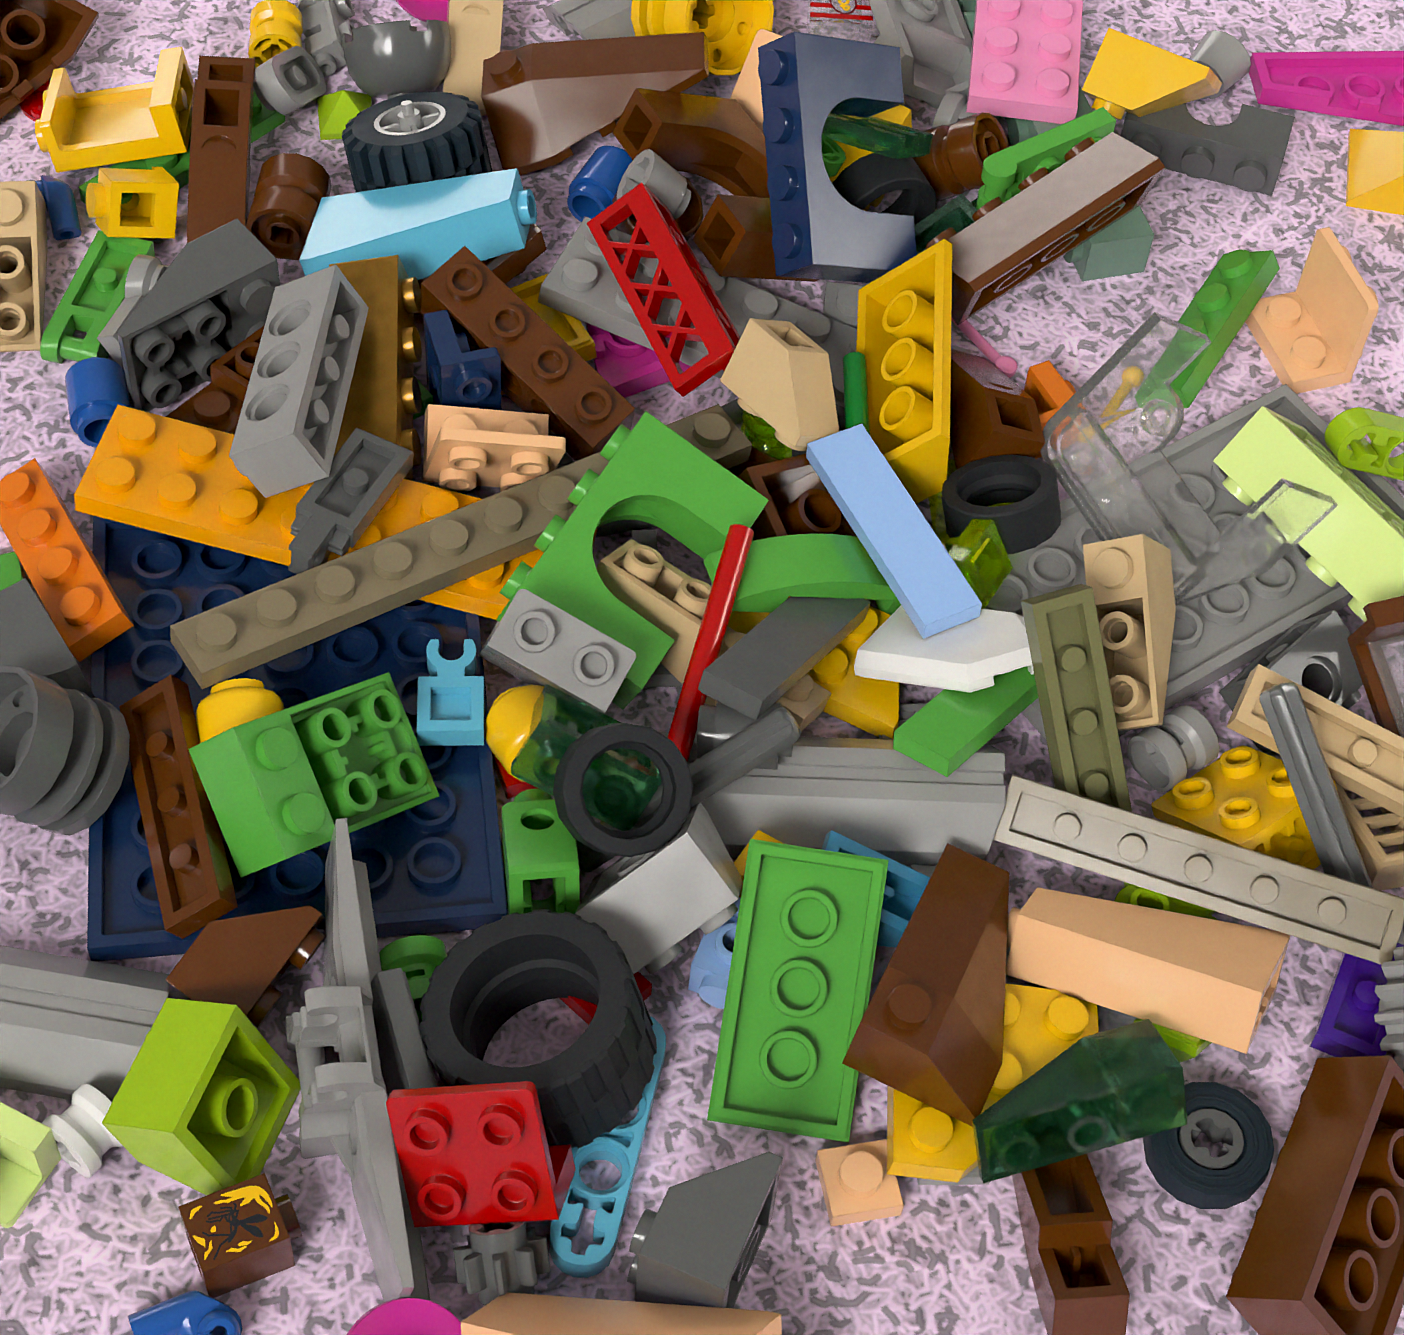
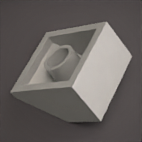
[575,803,743,974]

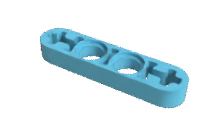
[549,1016,666,1278]

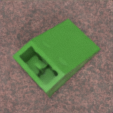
[188,672,439,877]

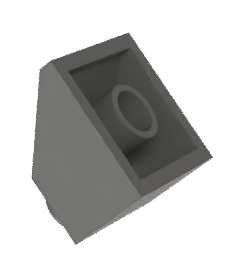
[627,1152,783,1308]

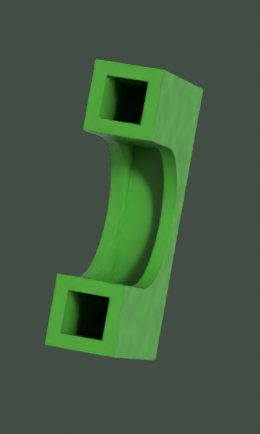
[496,411,769,710]

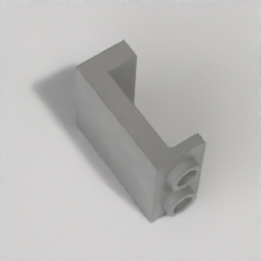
[478,589,636,718]

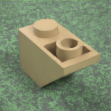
[720,318,839,451]

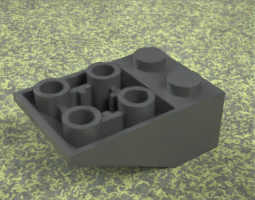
[117,219,280,412]

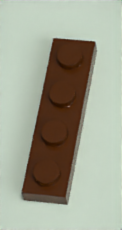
[119,674,238,939]

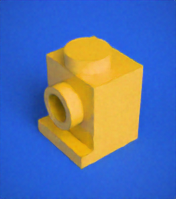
[86,167,179,239]

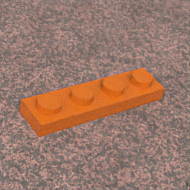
[0,458,134,662]

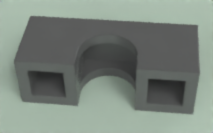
[1121,103,1295,196]

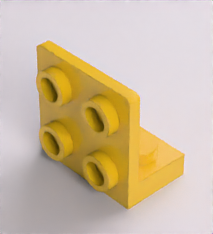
[1151,745,1337,869]

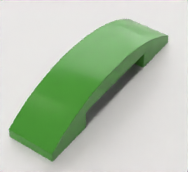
[703,534,901,615]

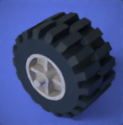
[342,92,492,193]

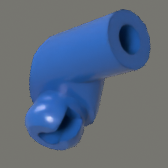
[26,175,82,240]

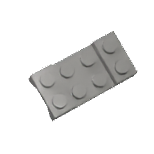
[868,0,972,109]

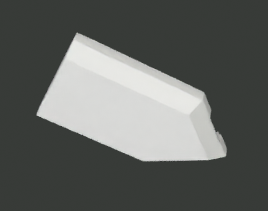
[854,605,1034,693]

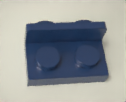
[424,310,502,410]

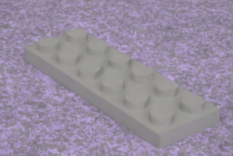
[538,217,857,408]

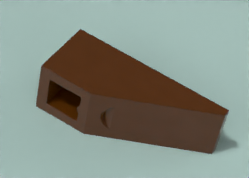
[950,349,1046,469]

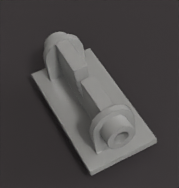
[297,0,355,77]

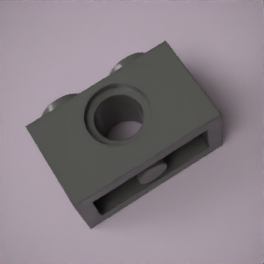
[1219,610,1363,753]

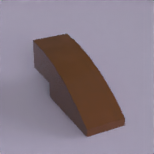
[1006,1127,1130,1335]

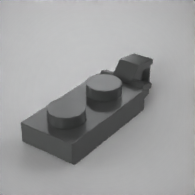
[288,428,414,574]

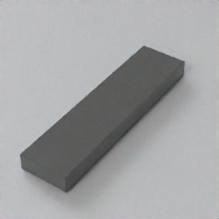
[698,596,871,720]

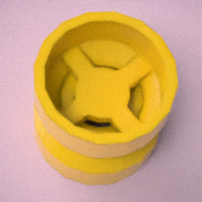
[248,0,303,68]

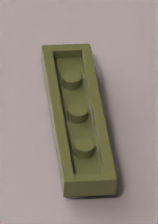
[1021,584,1132,812]

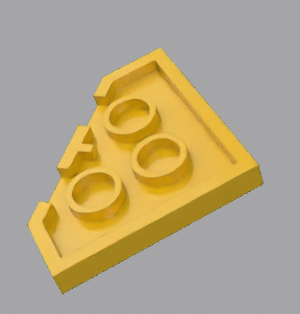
[887,983,1100,1183]

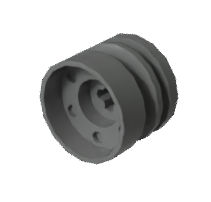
[0,666,130,836]

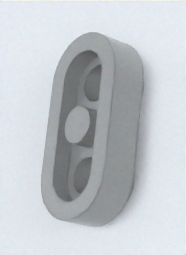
[254,46,326,115]

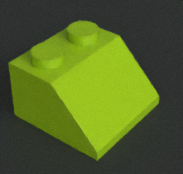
[102,998,301,1195]

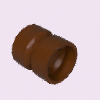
[907,112,1009,202]
[246,153,332,260]

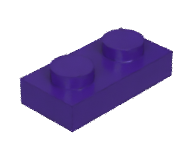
[1310,943,1404,1057]

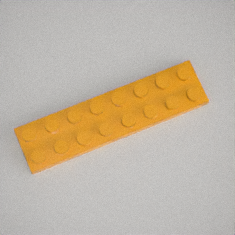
[74,404,597,620]

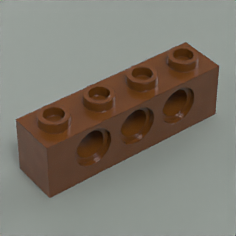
[421,246,636,461]

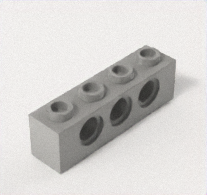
[229,265,369,498]

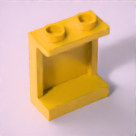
[35,47,194,173]

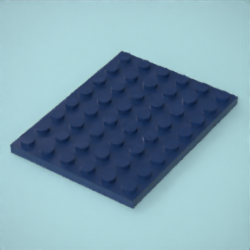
[87,491,507,962]

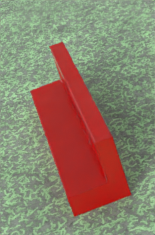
[587,182,740,397]

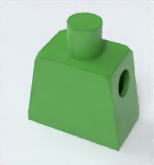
[502,789,580,915]

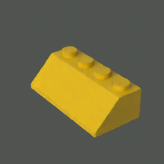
[856,239,952,504]

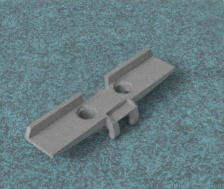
[286,818,430,1302]

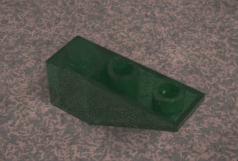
[972,1019,1187,1184]

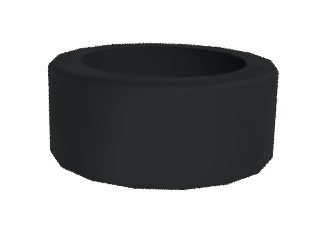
[832,150,936,239]
[941,455,1061,556]
[553,723,693,857]

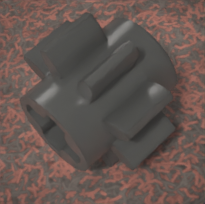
[453,1221,551,1305]

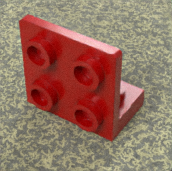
[386,1081,576,1227]

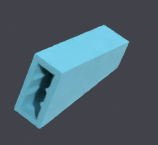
[299,168,537,280]

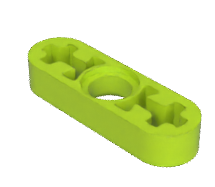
[1324,407,1404,481]

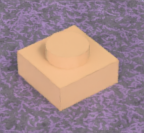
[815,1139,904,1227]

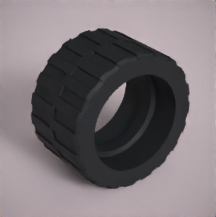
[419,909,657,1149]

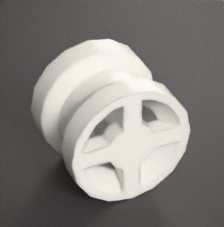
[42,1084,123,1178]

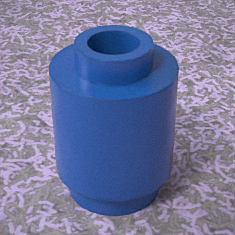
[567,145,633,222]
[65,357,130,447]

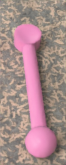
[951,317,1017,378]

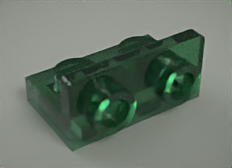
[511,684,662,831]

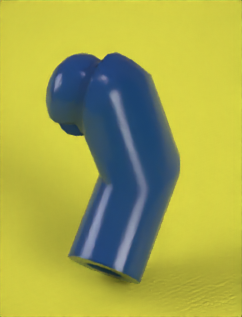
[128,1290,242,1335]

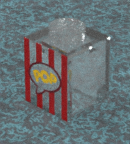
[806,0,880,43]

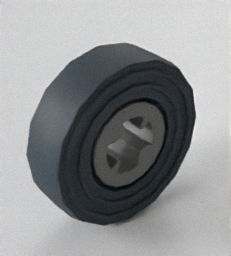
[1143,1082,1274,1209]

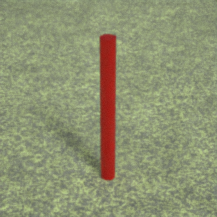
[667,524,754,763]

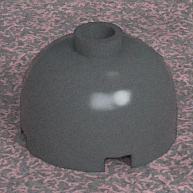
[341,20,451,99]

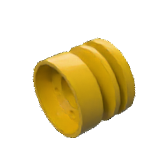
[631,0,774,76]

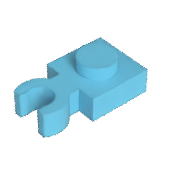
[417,639,484,746]

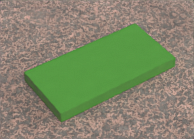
[707,839,889,1142]

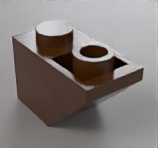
[165,905,326,1028]

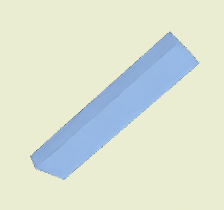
[806,424,982,639]

